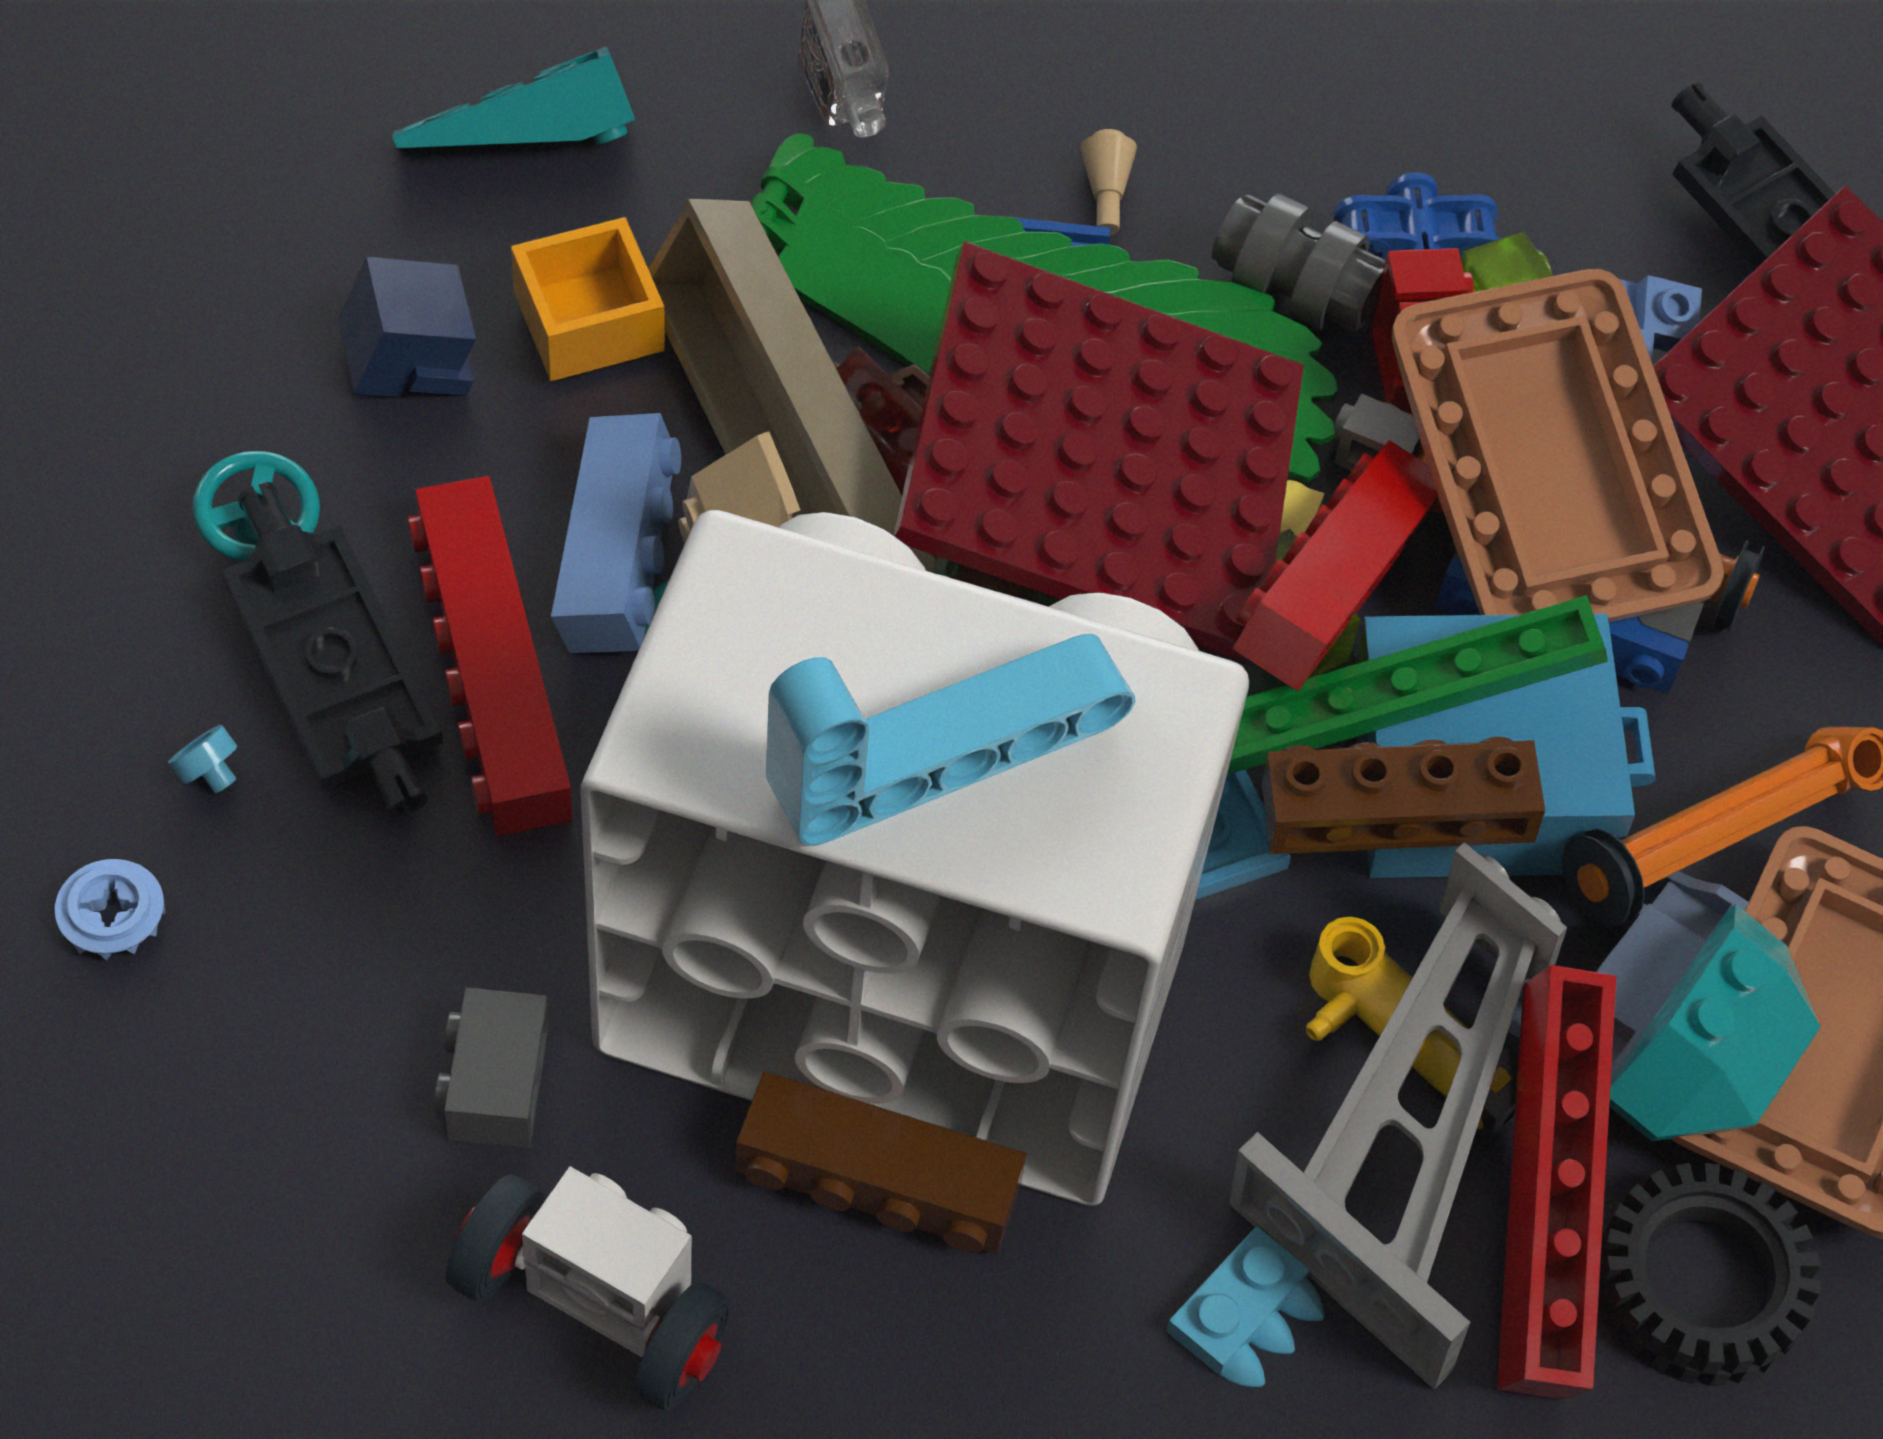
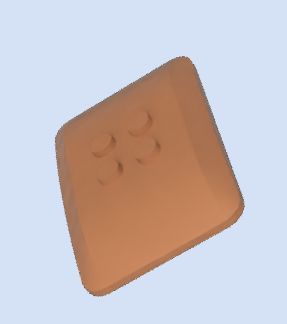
[1391,269,1724,622]
[1671,826,1883,1239]

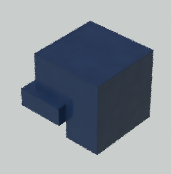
[337,257,476,397]

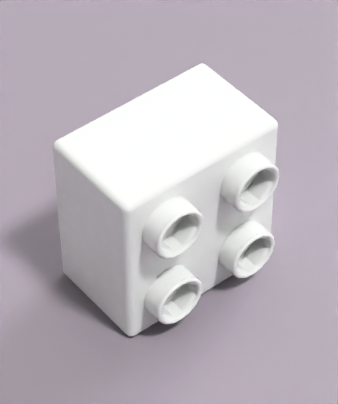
[580,509,1249,1206]

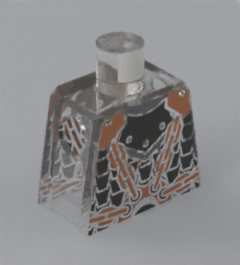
[797,0,889,137]

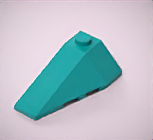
[392,46,636,148]

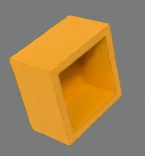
[511,217,665,381]

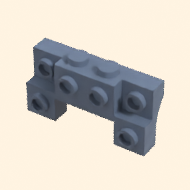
[1502,871,1749,1078]

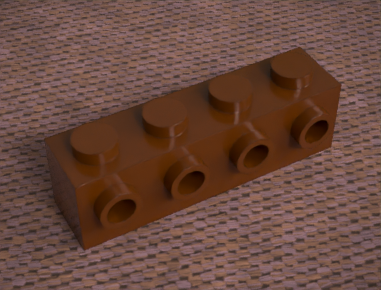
[1262,737,1545,854]
[735,1071,1027,1255]

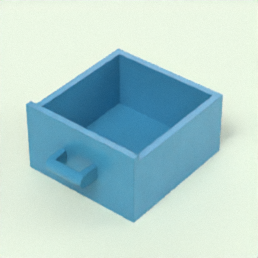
[1355,614,1656,878]

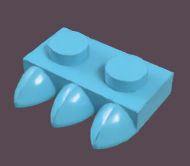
[1166,1226,1324,1387]

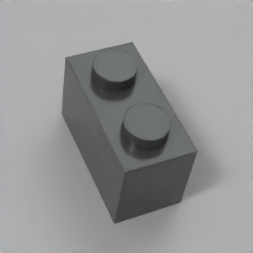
[435,988,549,1148]

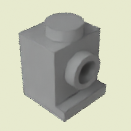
[1334,394,1421,471]

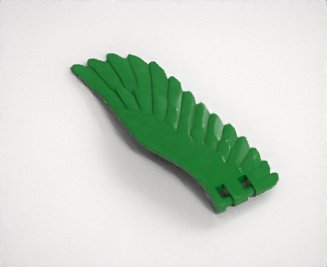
[750,133,1338,483]

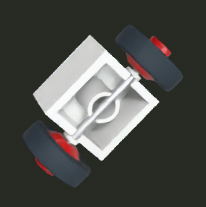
[446,1166,731,1411]

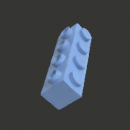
[551,413,681,653]

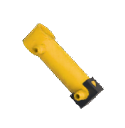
[1306,917,1519,1149]

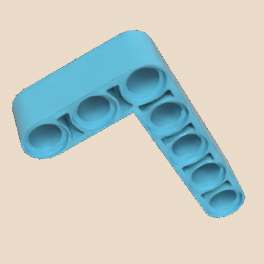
[765,634,1136,846]

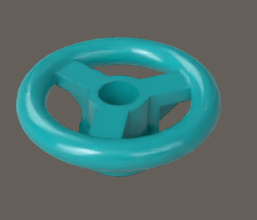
[193,451,320,562]

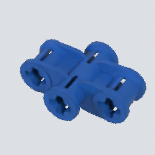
[1333,172,1505,272]

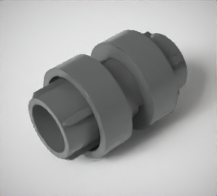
[1212,193,1385,332]

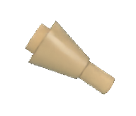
[1080,129,1137,235]

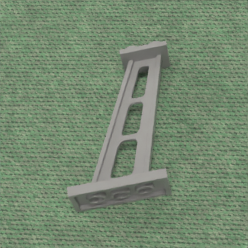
[1229,842,1567,1390]

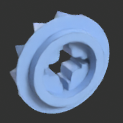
[55,859,166,961]

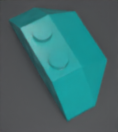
[1609,904,1821,1141]

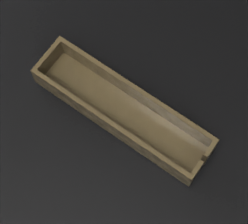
[648,199,940,574]

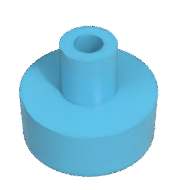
[168,725,237,793]

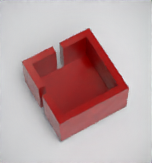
[1368,248,1474,415]

